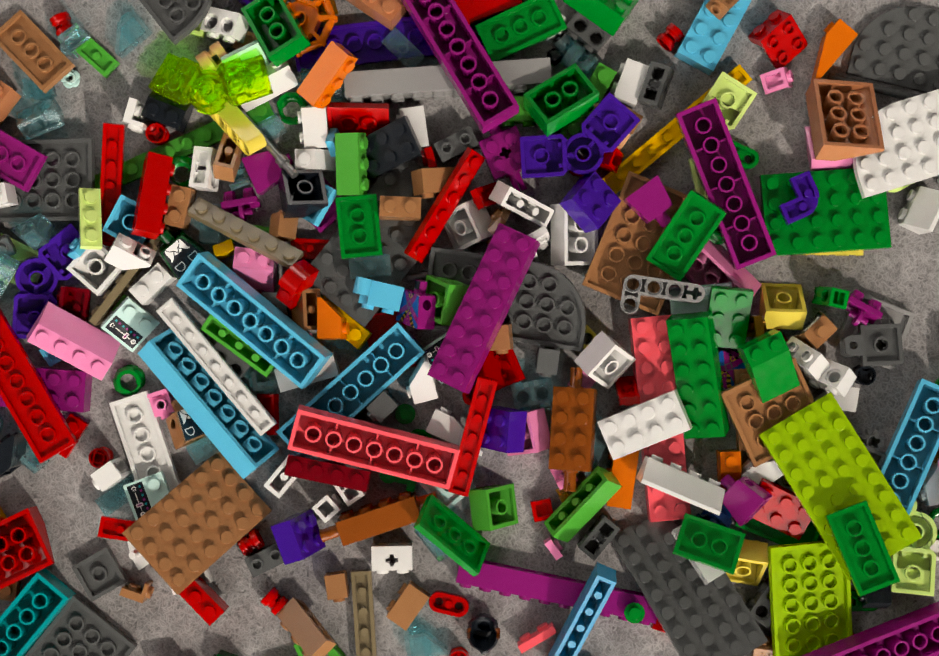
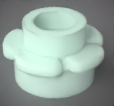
[61,69,80,88]

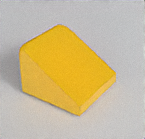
[212,239,236,260]

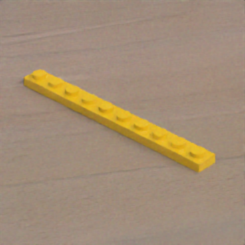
[602,64,752,194]

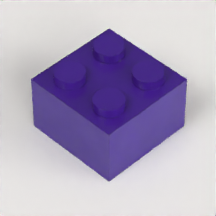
[559,171,621,233]
[481,406,527,453]
[270,509,326,565]

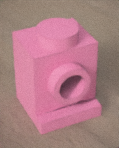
[147,388,175,420]

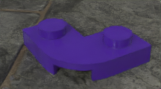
[778,171,820,225]

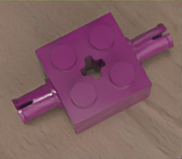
[478,125,527,191]

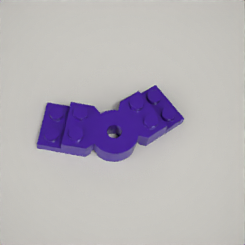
[520,92,640,179]
[12,223,80,339]

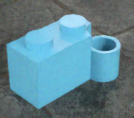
[352,276,404,315]

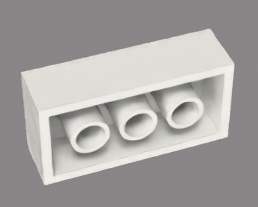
[597,389,693,460]

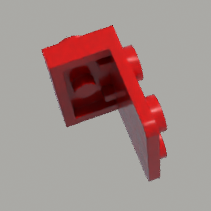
[748,9,808,69]
[476,348,525,391]

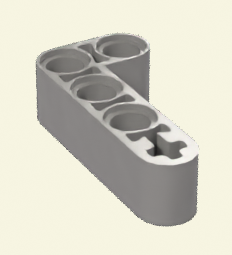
[620,275,705,314]

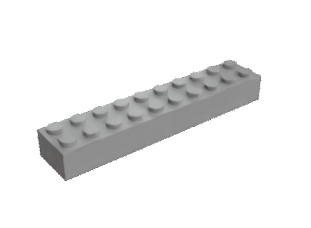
[344,57,552,104]

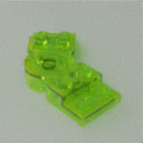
[148,53,274,115]

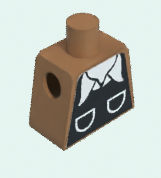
[794,311,838,350]
[166,400,207,450]

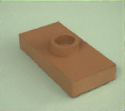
[487,207,511,235]

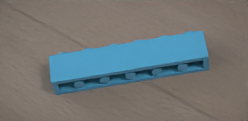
[548,562,617,656]

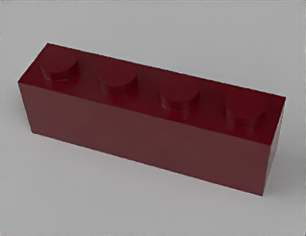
[284,452,372,492]

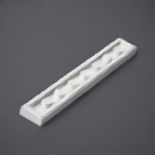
[156,298,277,436]

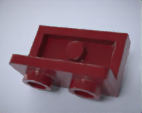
[57,286,91,322]

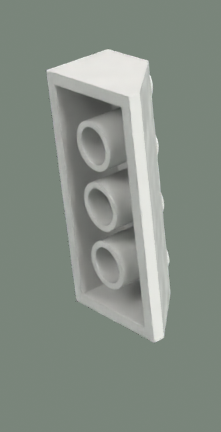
[636,454,725,515]

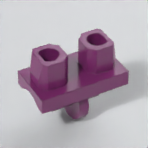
[221,187,261,221]
[845,290,883,326]

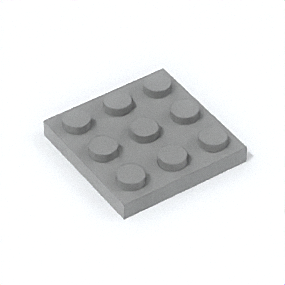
[834,294,915,371]

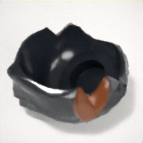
[467,613,500,655]

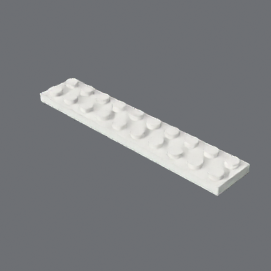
[109,390,213,595]

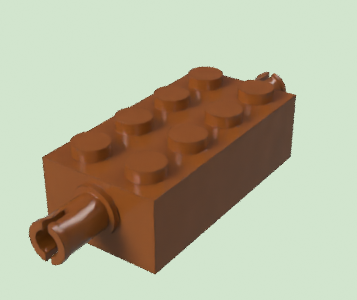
[548,367,598,492]
[319,491,438,546]

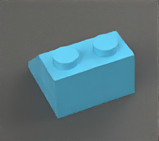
[102,194,146,244]

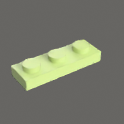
[78,188,102,250]

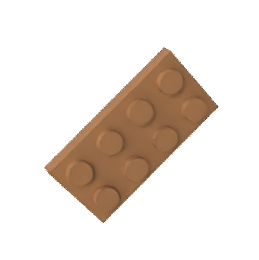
[0,9,76,94]

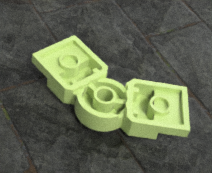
[684,71,758,198]
[890,501,937,596]

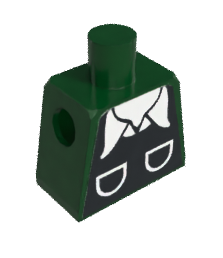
[158,229,207,280]

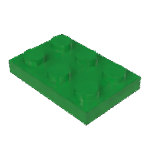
[335,194,383,260]
[707,285,754,349]
[672,513,746,575]

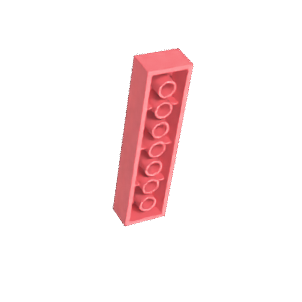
[287,404,460,490]

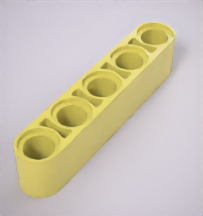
[190,77,267,156]

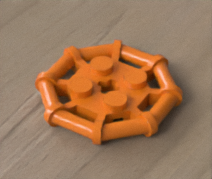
[286,0,338,57]

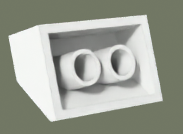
[550,204,598,266]

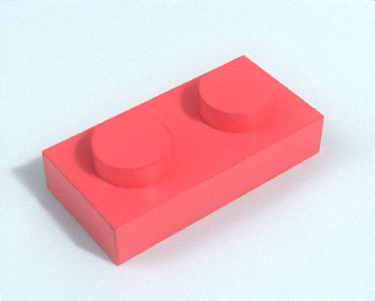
[517,622,557,653]

